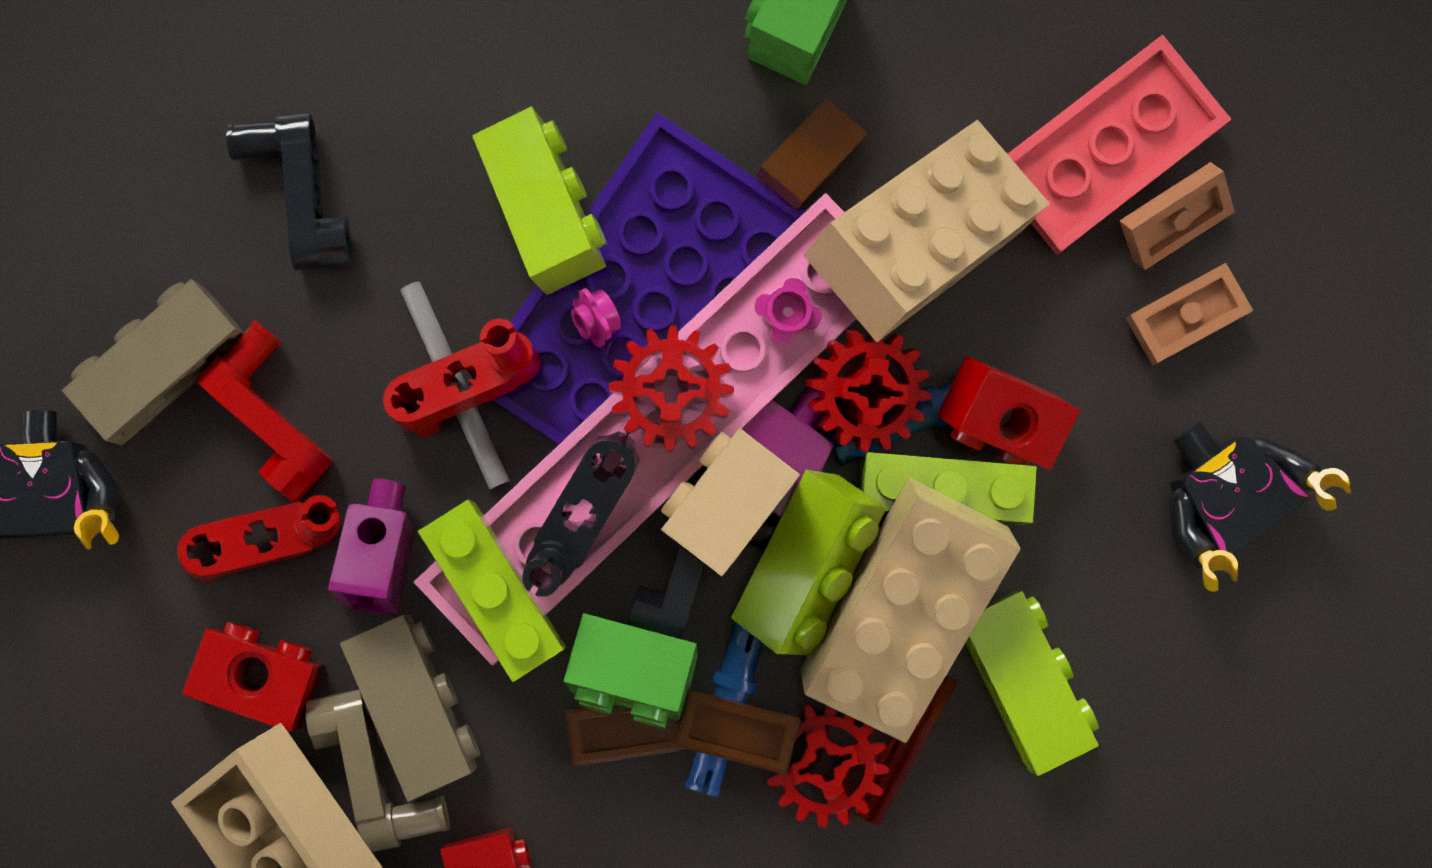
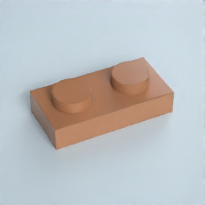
[1119,162,1235,270]
[1126,263,1253,366]

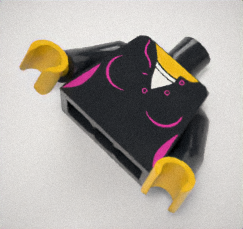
[0,410,119,550]
[1169,422,1351,592]

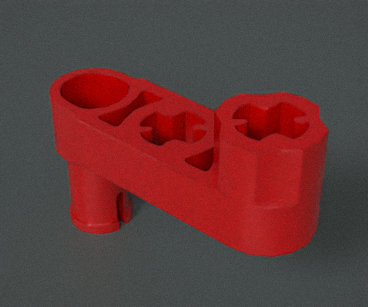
[383,318,541,438]
[195,320,334,502]
[178,495,340,583]

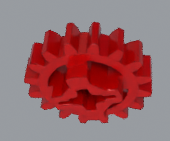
[608,326,734,453]
[806,329,931,452]
[767,705,890,828]

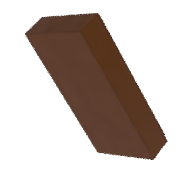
[756,98,868,211]
[675,689,801,775]
[565,705,684,767]

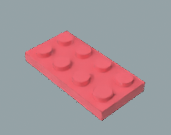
[1008,35,1231,255]

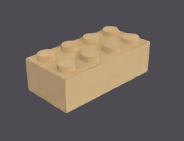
[803,120,1050,342]
[661,428,800,576]
[800,477,1021,743]
[171,723,382,868]

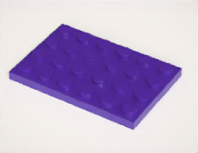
[468,112,806,445]

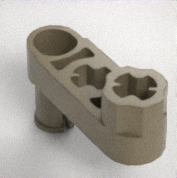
[306,689,450,853]

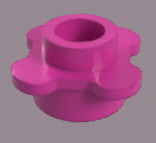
[755,278,822,345]
[571,288,621,348]

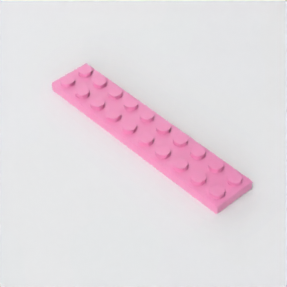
[414,193,857,666]

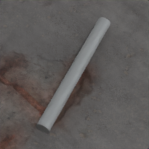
[400,281,510,490]

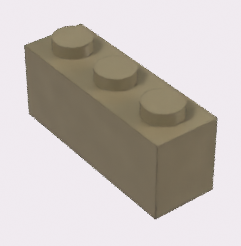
[61,279,245,446]
[340,615,481,802]

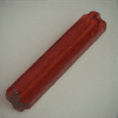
[854,675,957,826]

